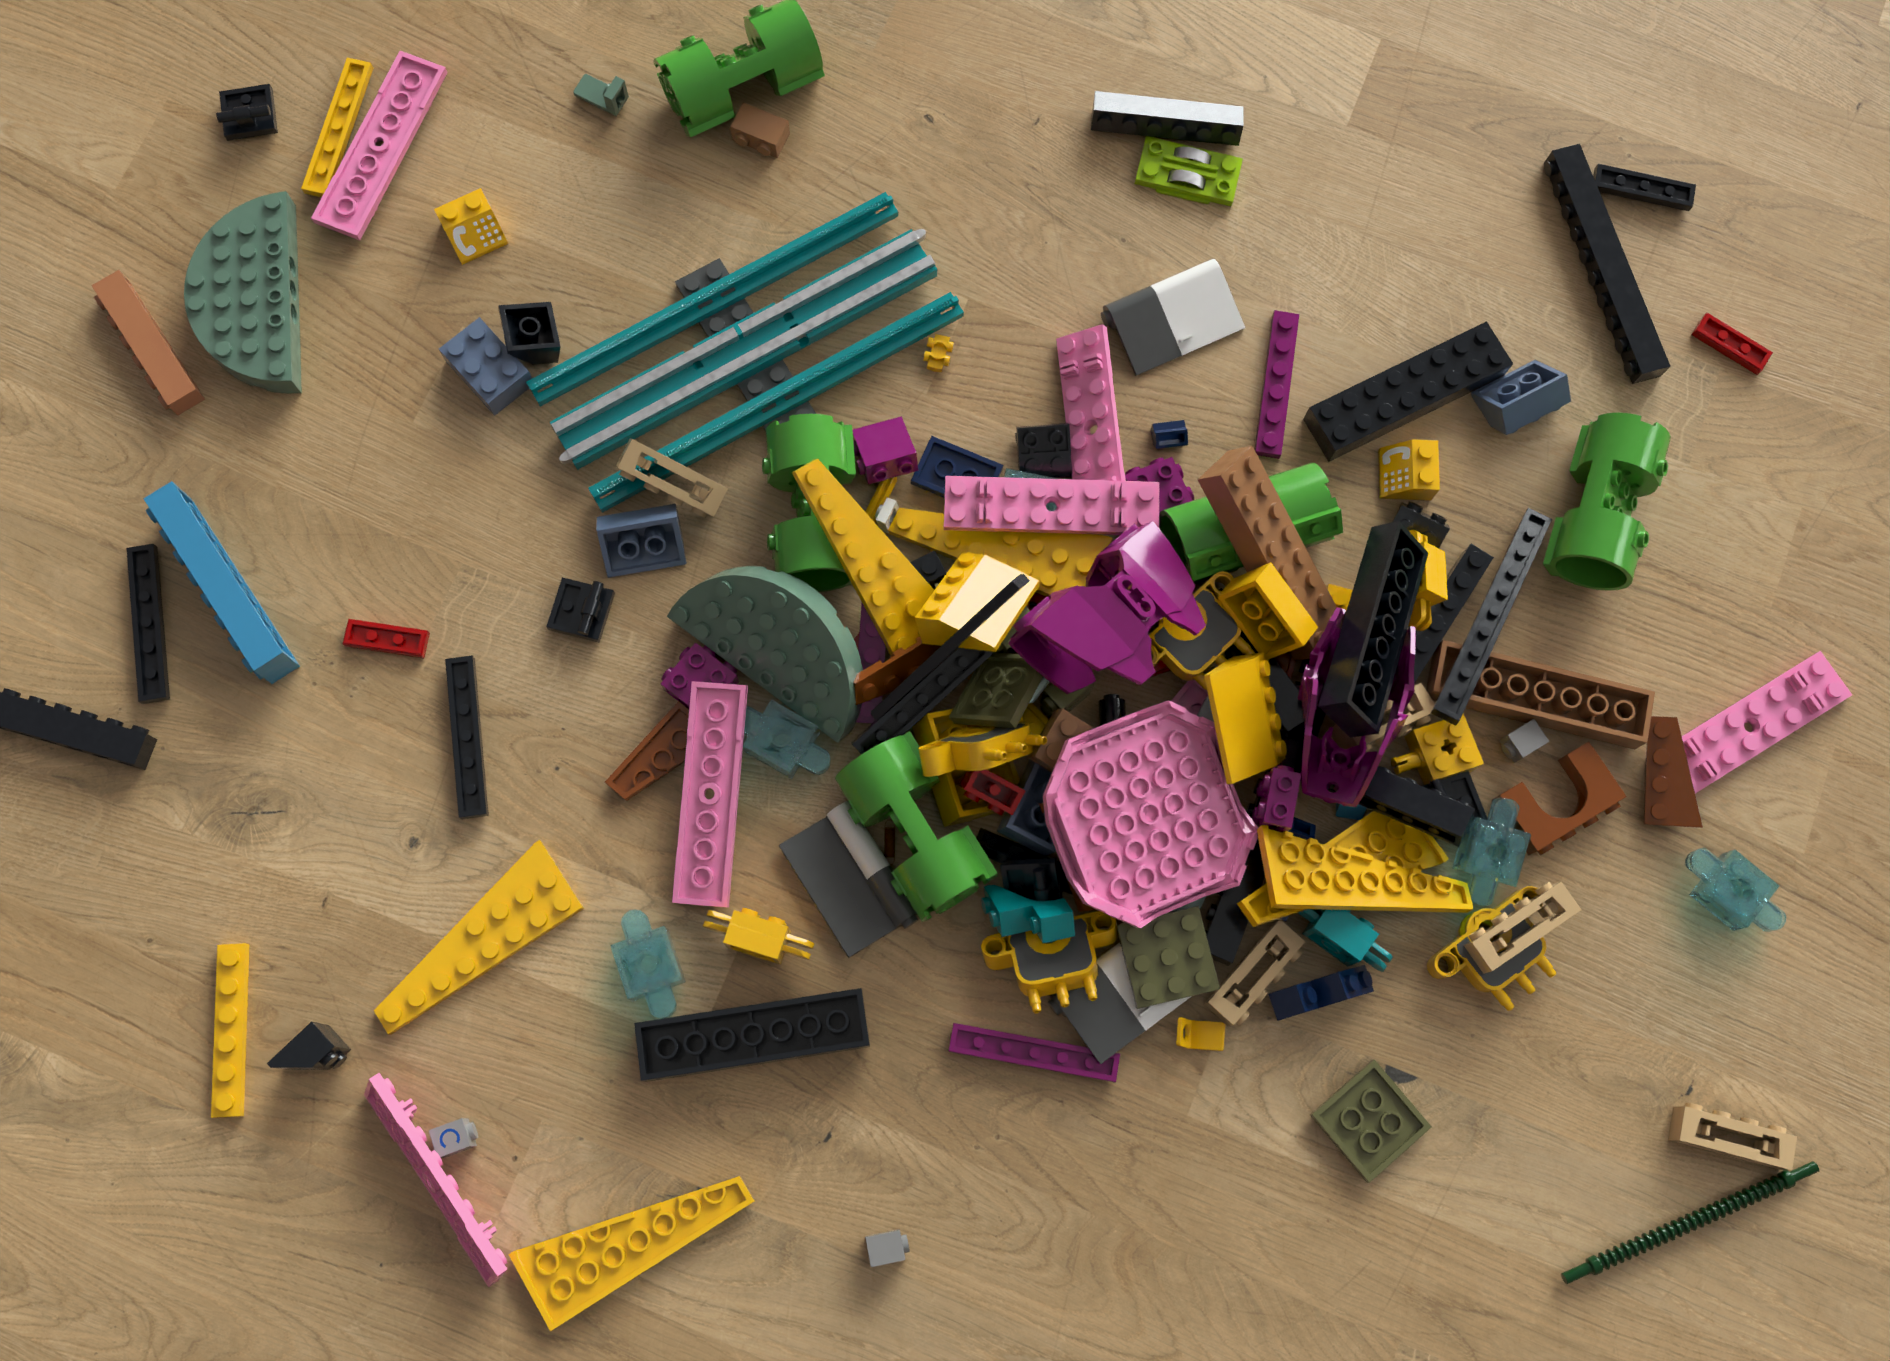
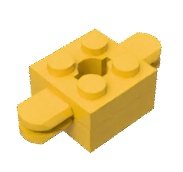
[1408,530,1448,631]
[703,908,815,965]

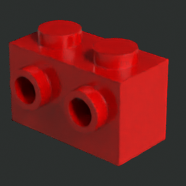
[959,769,1026,816]

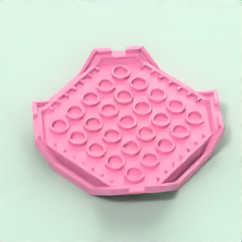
[1043,700,1258,928]

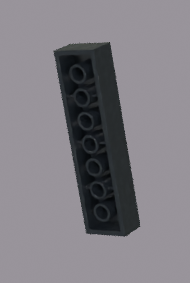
[1303,321,1513,462]
[1318,521,1428,738]
[634,988,870,1082]

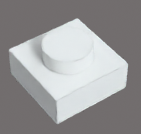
[875,497,899,533]

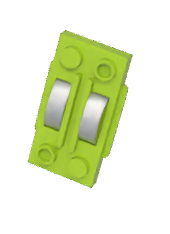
[1134,136,1243,207]

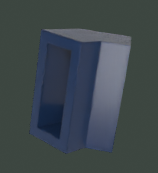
[1150,420,1188,449]

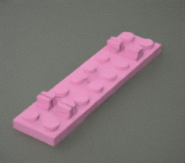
[311,51,447,240]
[1056,324,1126,481]
[944,476,1159,535]
[1682,651,1852,793]
[672,681,748,908]
[364,1073,507,1287]

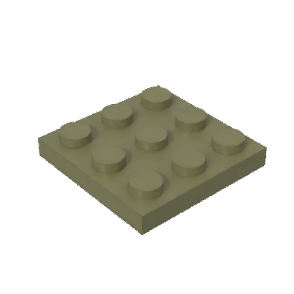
[949,653,1043,728]
[1116,906,1220,1009]
[1310,1060,1432,1183]

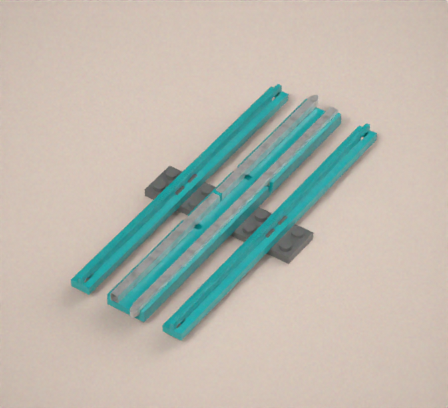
[526,192,964,513]

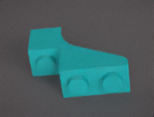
[981,885,1075,943]

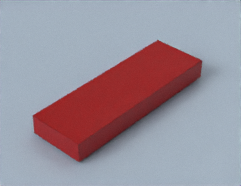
[1691,312,1773,375]
[342,619,430,659]

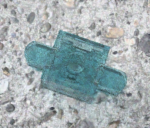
[743,699,831,779]
[1452,798,1531,906]
[1685,848,1786,932]
[610,909,686,1019]

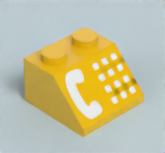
[434,188,508,265]
[1378,439,1440,500]

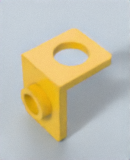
[1176,1017,1225,1051]

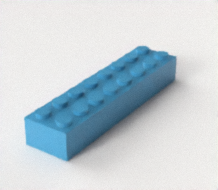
[143,481,300,684]

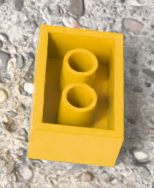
[1217,562,1318,660]

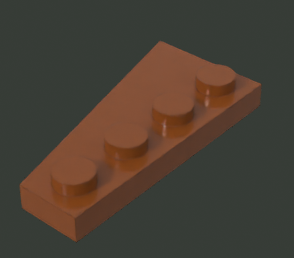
[854,636,941,705]
[605,701,689,801]
[1644,716,1703,828]

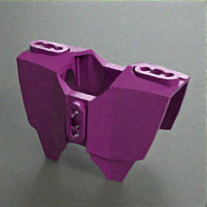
[1008,521,1206,694]
[1298,607,1416,807]

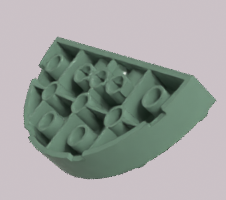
[184,191,302,394]
[667,566,863,743]

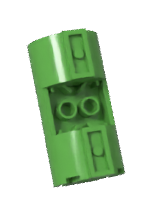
[653,0,825,137]
[1543,413,1671,591]
[762,414,856,592]
[1159,463,1343,584]
[835,731,998,922]

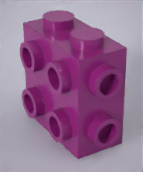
[852,416,919,484]
[1125,457,1194,527]
[660,643,739,709]
[1252,766,1301,833]

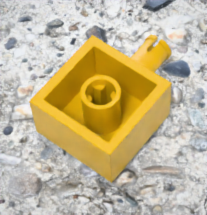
[1391,713,1484,785]

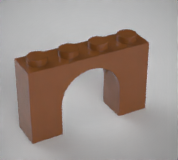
[1492,742,1627,855]

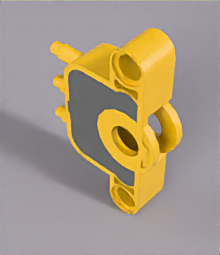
[1149,571,1255,690]
[918,715,1047,777]
[1427,886,1556,1011]
[981,911,1117,1014]

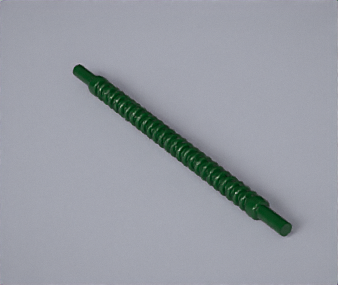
[1561,1161,1819,1284]

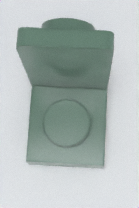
[573,74,629,116]

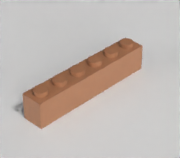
[91,270,205,415]

